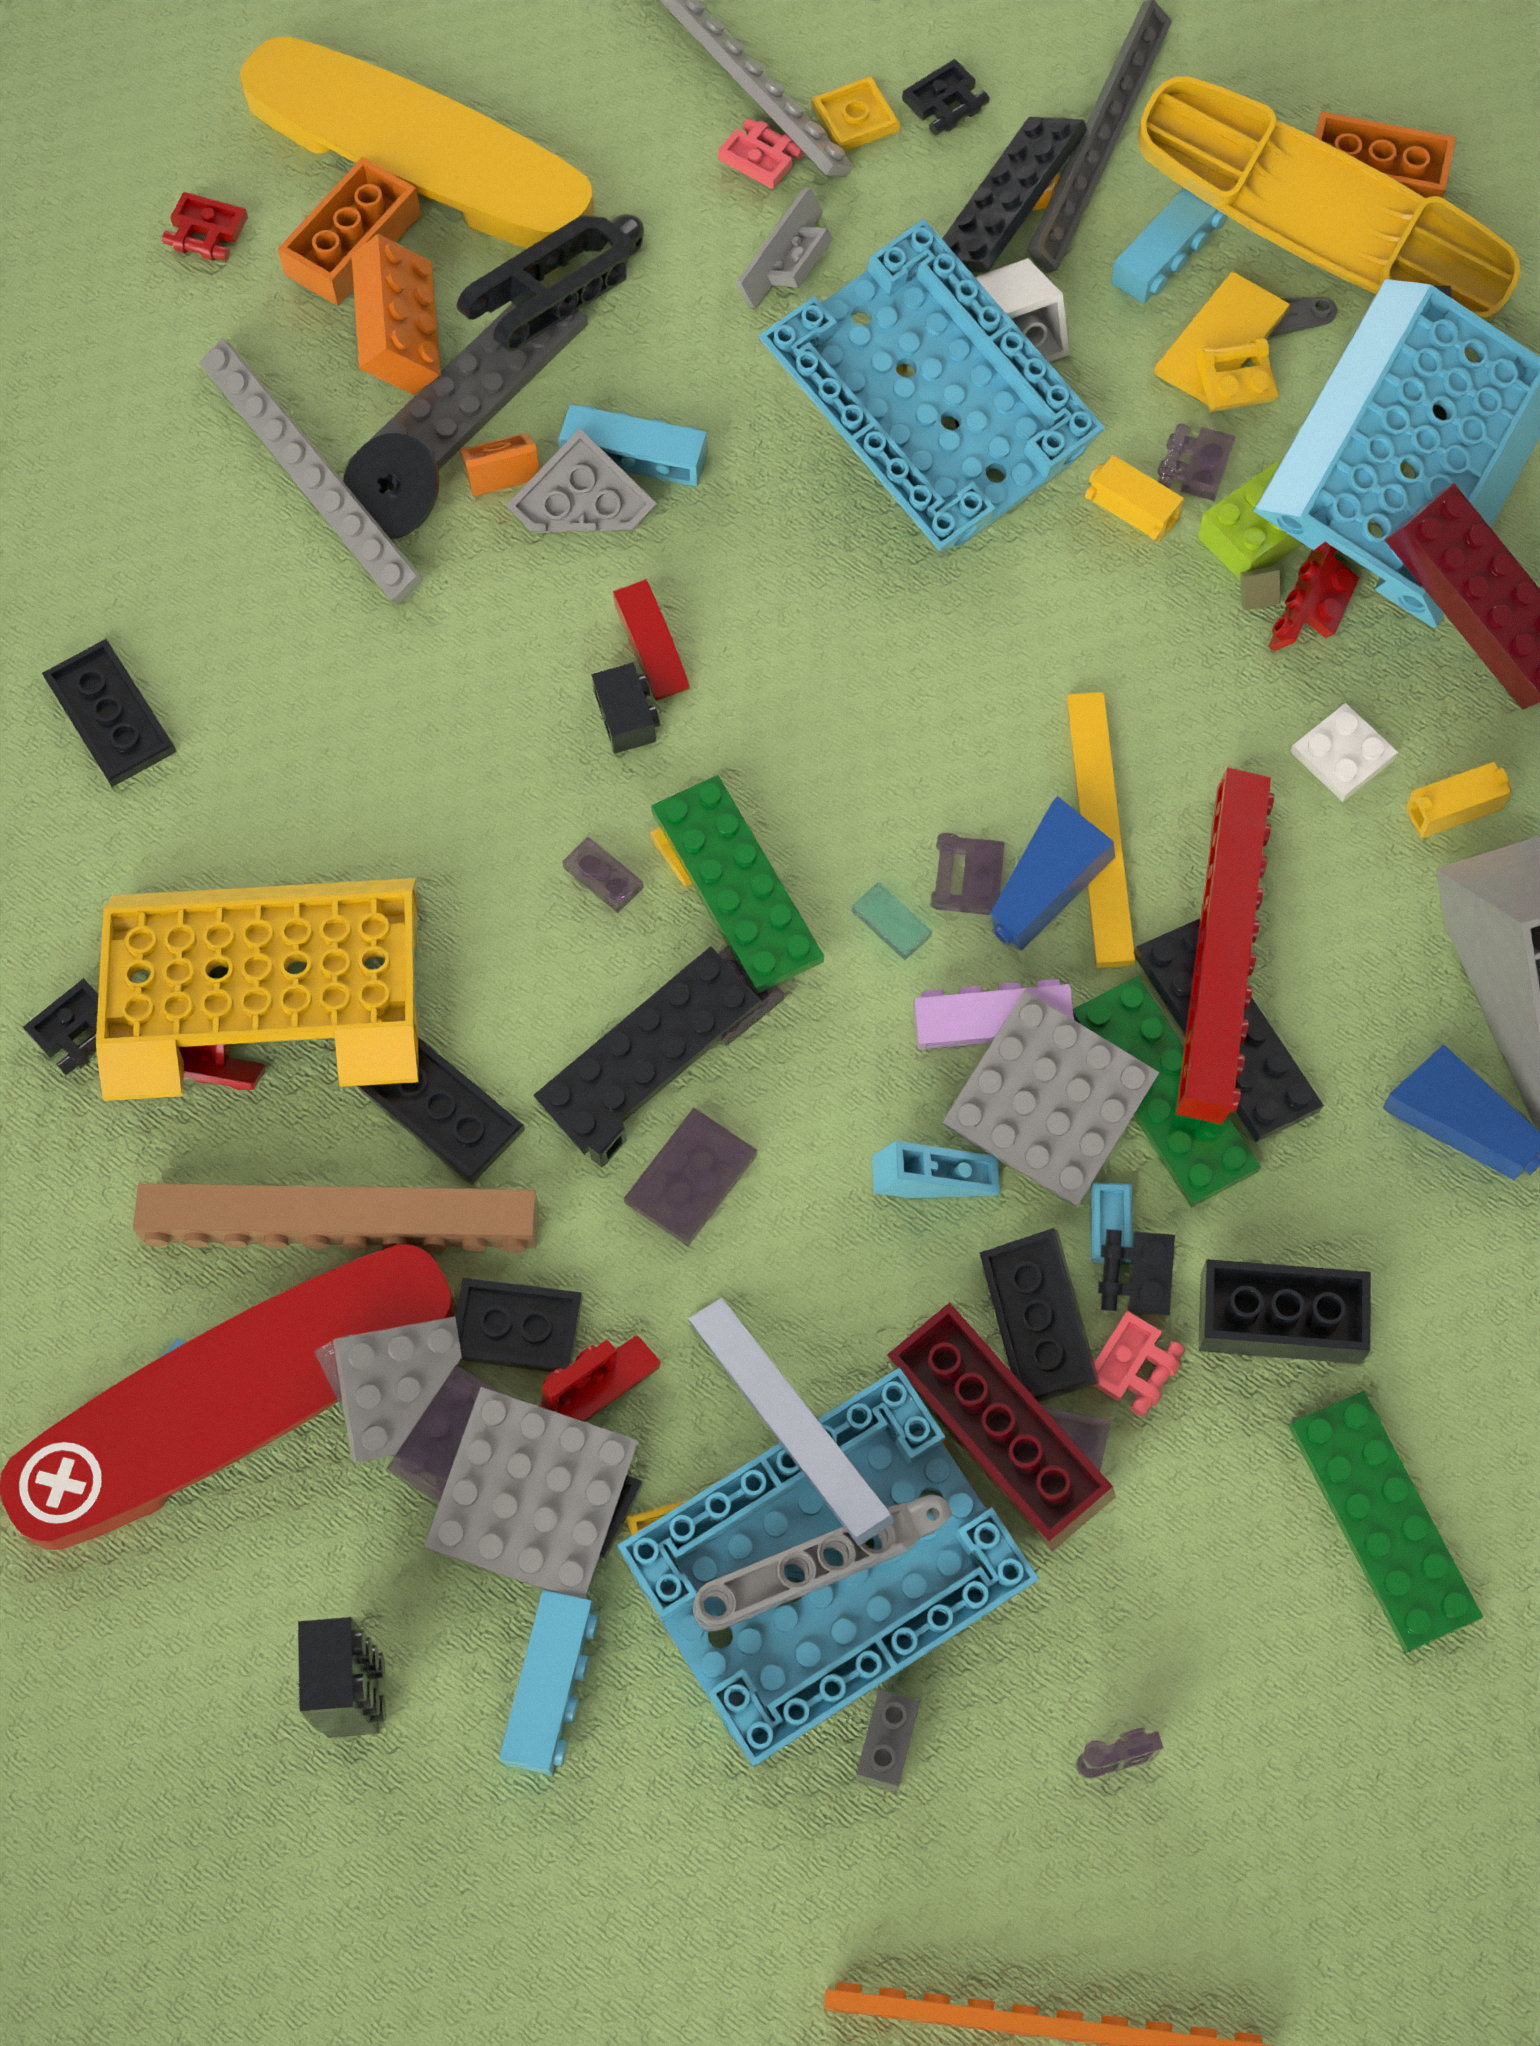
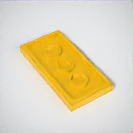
[1154,271,1290,405]

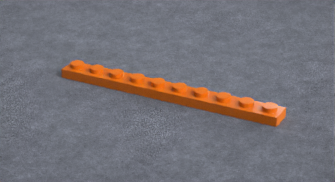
[824,1982,1274,2046]

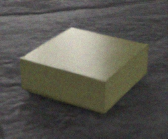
[1240,565,1281,610]

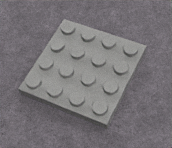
[942,990,1159,1207]
[424,1387,638,1599]

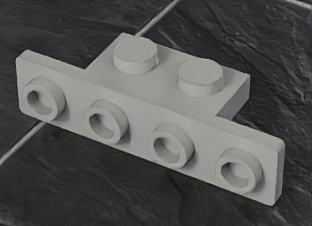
[737,188,833,308]

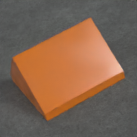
[459,432,540,497]

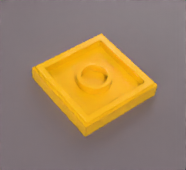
[811,76,900,152]

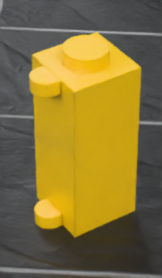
[1085,455,1184,542]
[1405,761,1511,839]

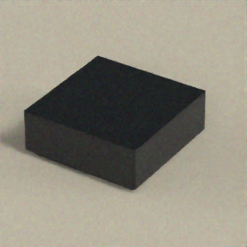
[588,1117,627,1167]

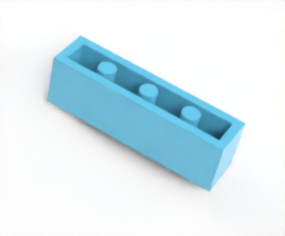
[1111,188,1228,304]
[559,404,708,487]
[499,1590,599,1776]

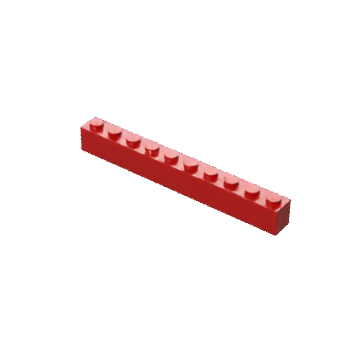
[1176,767,1275,1125]

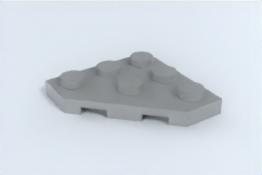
[506,428,657,533]
[333,1317,462,1463]

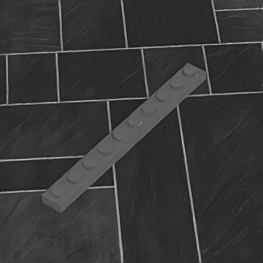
[1026,0,1172,273]

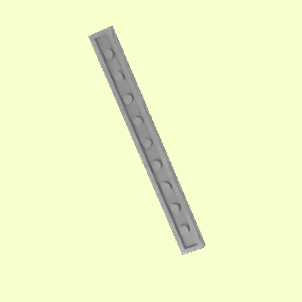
[660,0,854,177]
[199,338,423,605]

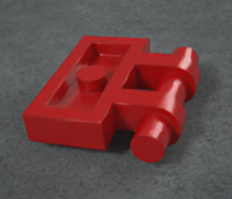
[162,192,248,261]

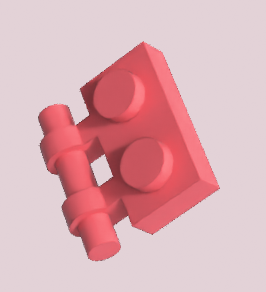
[718,118,805,190]
[1092,1311,1185,1417]

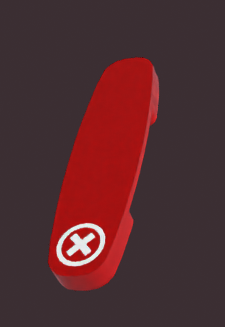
[0,1244,456,1550]

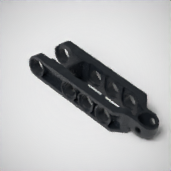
[457,214,644,352]

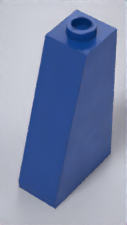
[990,796,1115,951]
[1383,1044,1540,1180]

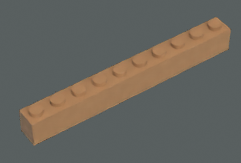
[133,1183,539,1253]

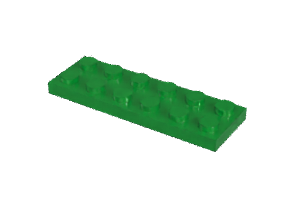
[651,775,824,994]
[1073,976,1261,1207]
[1288,1391,1483,1654]

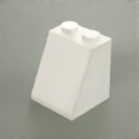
[975,258,1070,362]

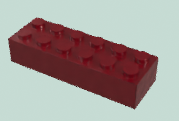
[1384,483,1540,710]
[887,1302,1116,1552]

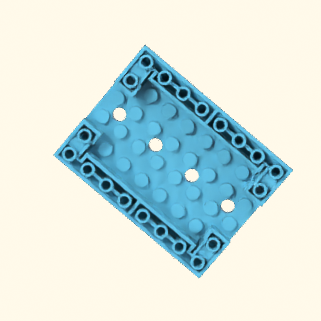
[759,219,1105,552]
[1253,279,1540,628]
[617,1367,1039,1767]

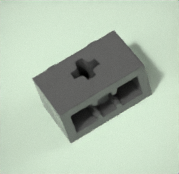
[855,1689,920,1793]

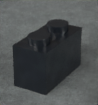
[591,662,660,754]

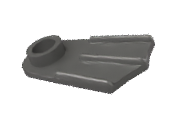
[1269,297,1337,337]

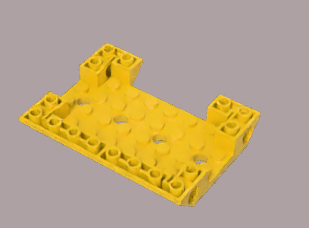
[96,878,419,1101]

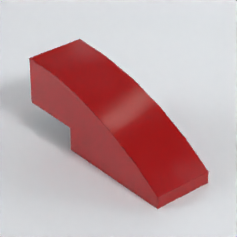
[613,579,690,701]

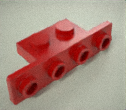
[1268,542,1360,651]
[179,1044,265,1090]
[538,1336,661,1422]

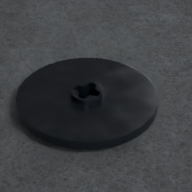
[343,433,439,540]

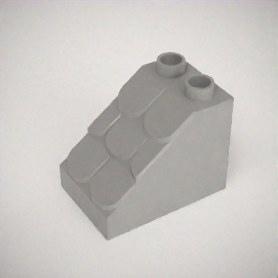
[1436,836,1540,1128]

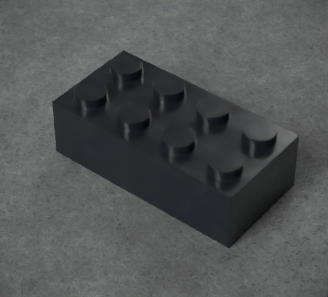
[1198,1259,1371,1364]
[298,1617,386,1738]

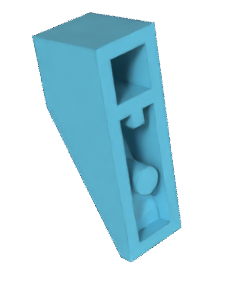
[872,1141,1000,1198]

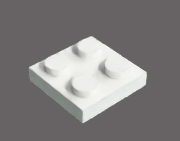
[1290,703,1398,802]

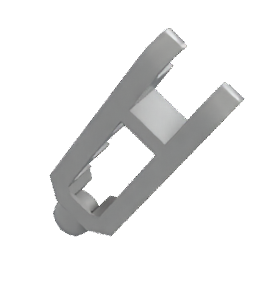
[692,1495,953,1632]

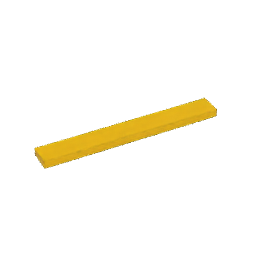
[1066,692,1135,968]

